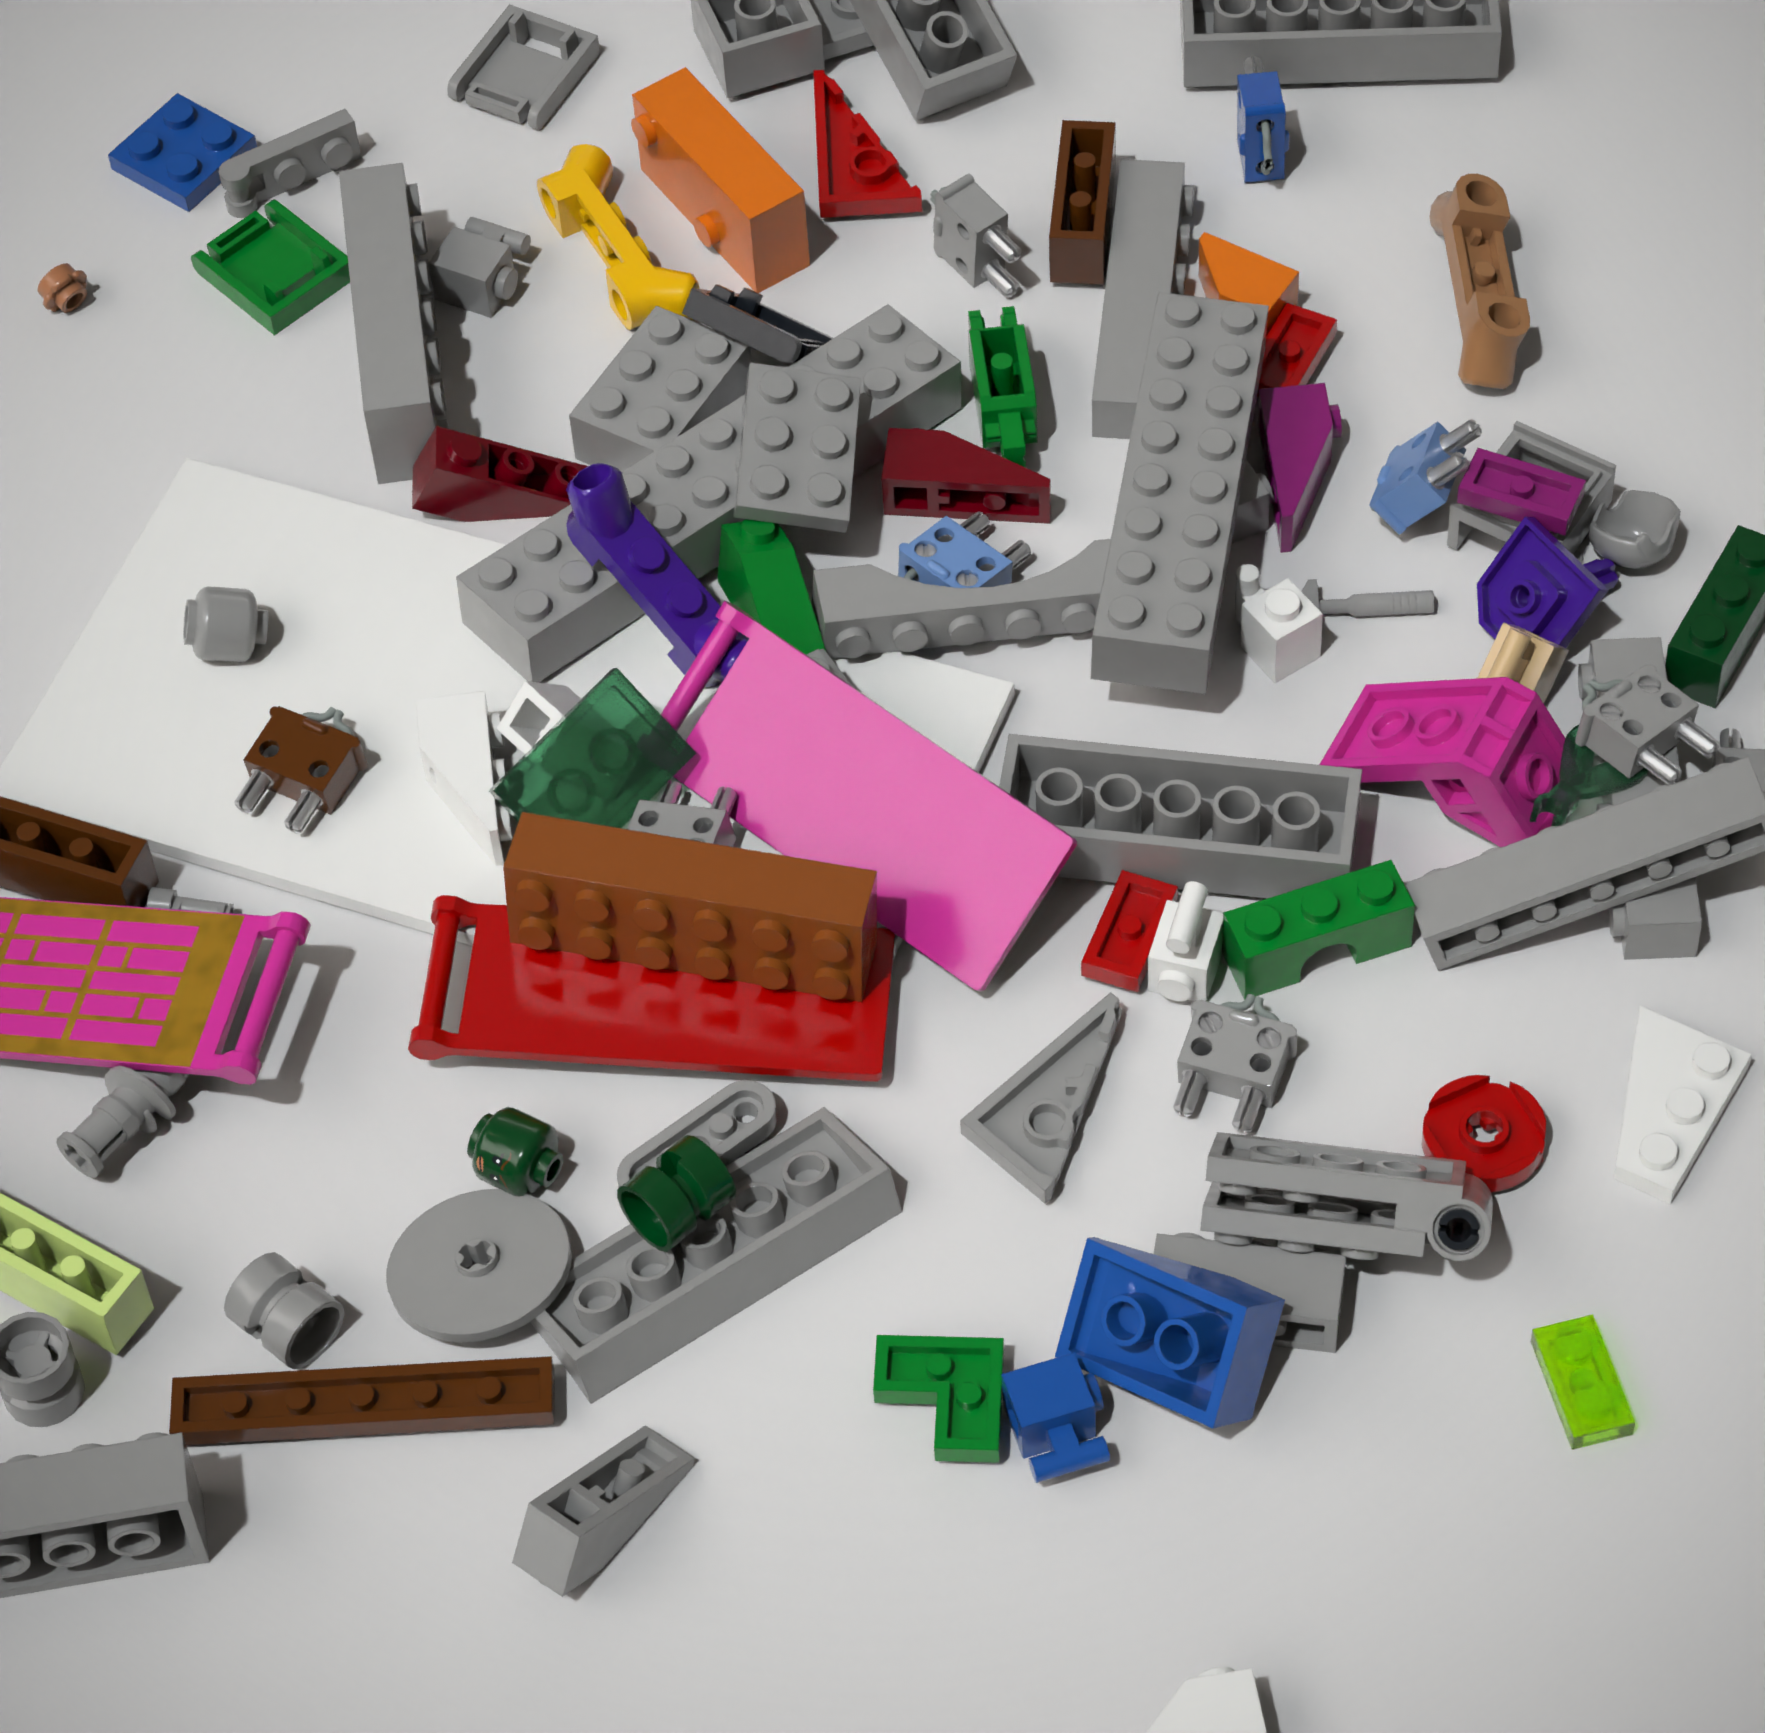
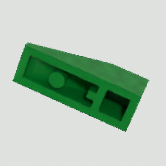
[718,519,826,655]

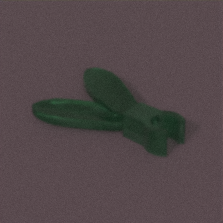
[1530,725,1649,827]

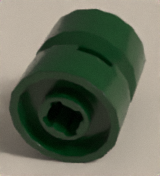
[617,1135,736,1252]

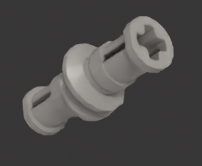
[56,1065,190,1178]

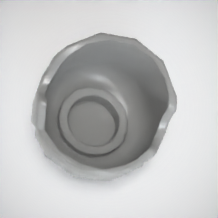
[1589,490,1681,569]

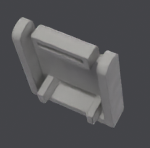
[447,4,600,130]

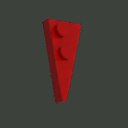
[813,70,922,218]

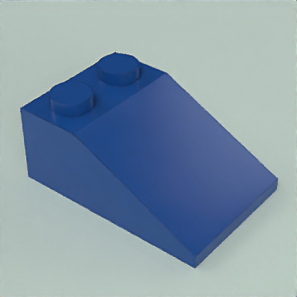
[1055,1237,1285,1429]

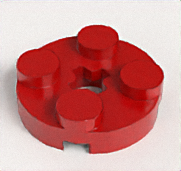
[1421,1075,1546,1192]

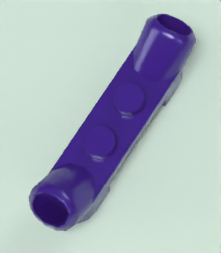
[566,463,749,687]

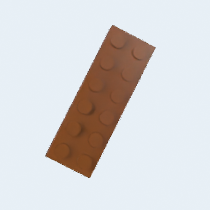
[503,812,877,1002]

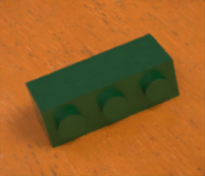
[1665,525,1765,709]

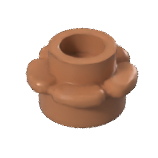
[37,263,87,313]

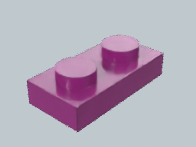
[1457,448,1586,536]

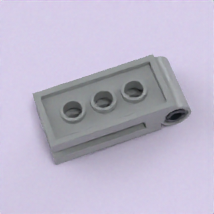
[1200,1132,1493,1261]

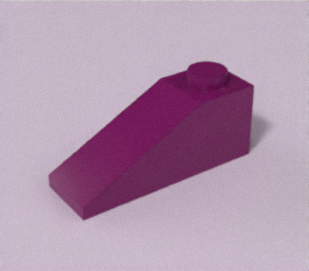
[1258,383,1342,553]

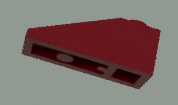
[882,428,1051,524]

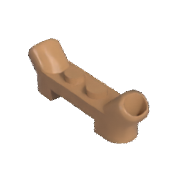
[1429,173,1530,389]

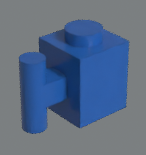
[1001,1352,1110,1483]

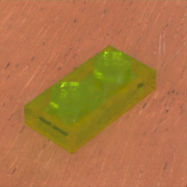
[1530,1314,1635,1450]

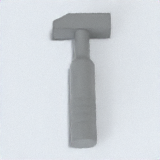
[1301,579,1434,617]

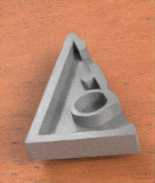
[960,992,1122,1203]

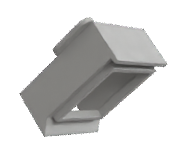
[1447,421,1616,563]

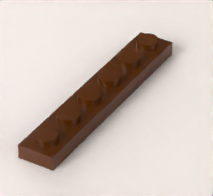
[169,1356,555,1445]

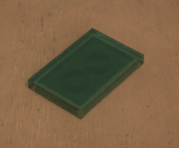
[489,668,696,828]

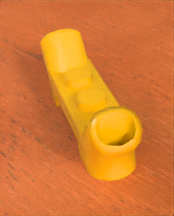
[537,144,700,330]

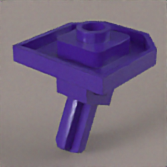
[1477,516,1619,648]

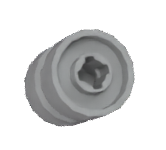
[224,1252,345,1369]
[0,1312,85,1427]

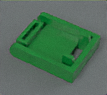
[191,199,350,336]

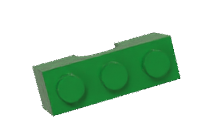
[1222,860,1415,1000]

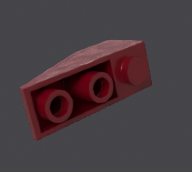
[412,426,588,522]

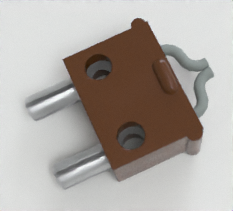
[234,706,368,834]

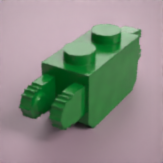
[968,306,1038,468]

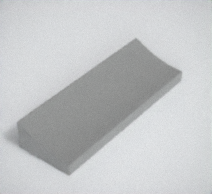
[530,1107,902,1404]

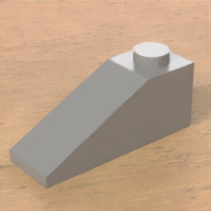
[512,1425,695,1597]

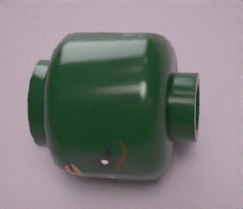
[467,1107,563,1197]

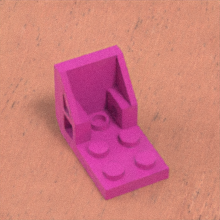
[1319,677,1588,847]

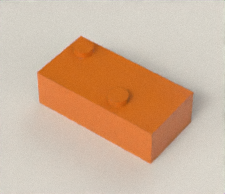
[631,67,810,293]

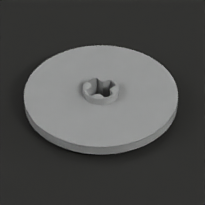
[386,1189,572,1342]

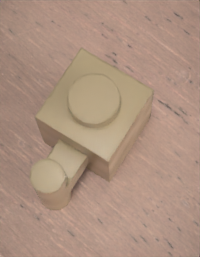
[1477,622,1569,703]

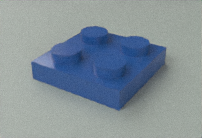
[108,93,257,212]

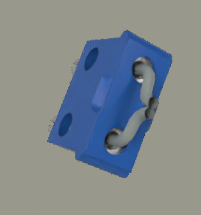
[1237,56,1290,183]

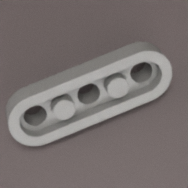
[617,1080,777,1187]

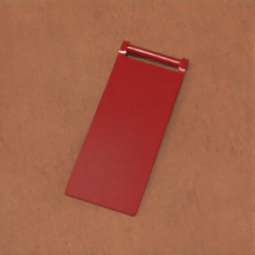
[408,895,895,1082]

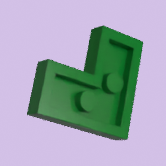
[873,1335,1004,1463]

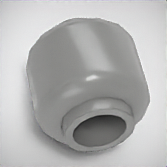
[183,586,268,663]

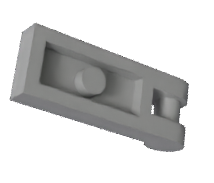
[219,108,361,218]

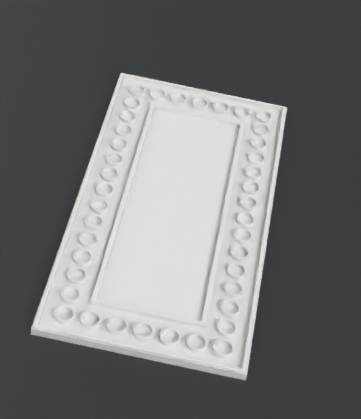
[0,458,1015,961]

